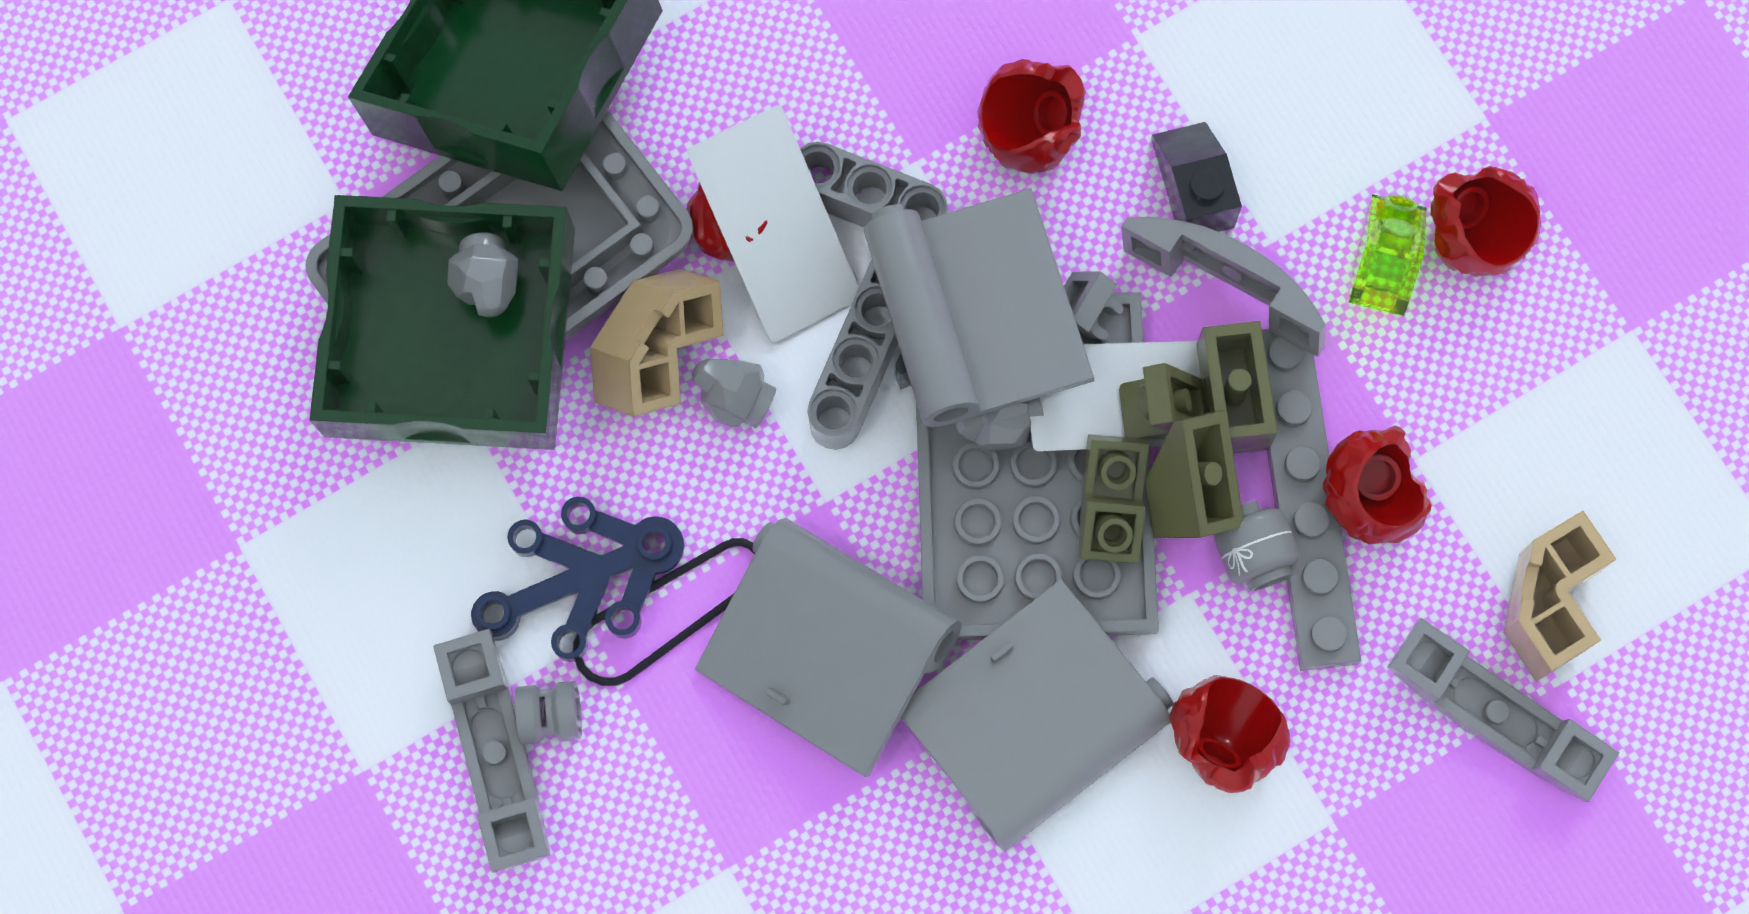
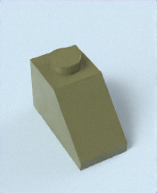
[1145,410,1243,538]

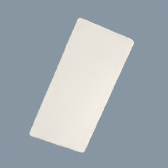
[687,105,859,343]
[1030,341,1201,451]

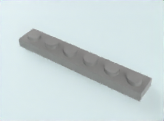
[1262,329,1362,671]

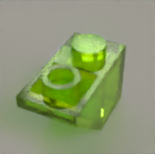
[1348,194,1427,316]

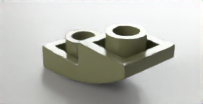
[1079,434,1149,564]

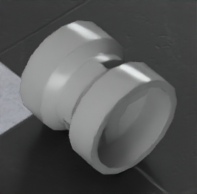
[515,681,582,745]

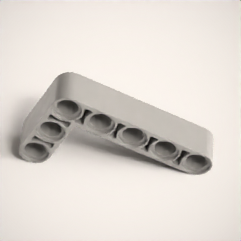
[800,141,948,450]

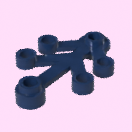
[471,496,685,662]

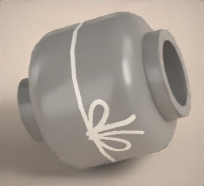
[1214,501,1300,592]

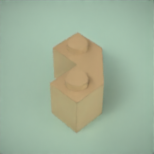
[590,269,724,417]
[1503,510,1617,682]

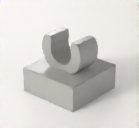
[1064,271,1124,340]

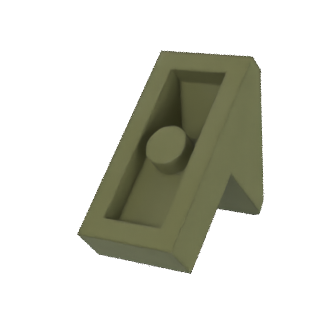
[1119,363,1207,440]

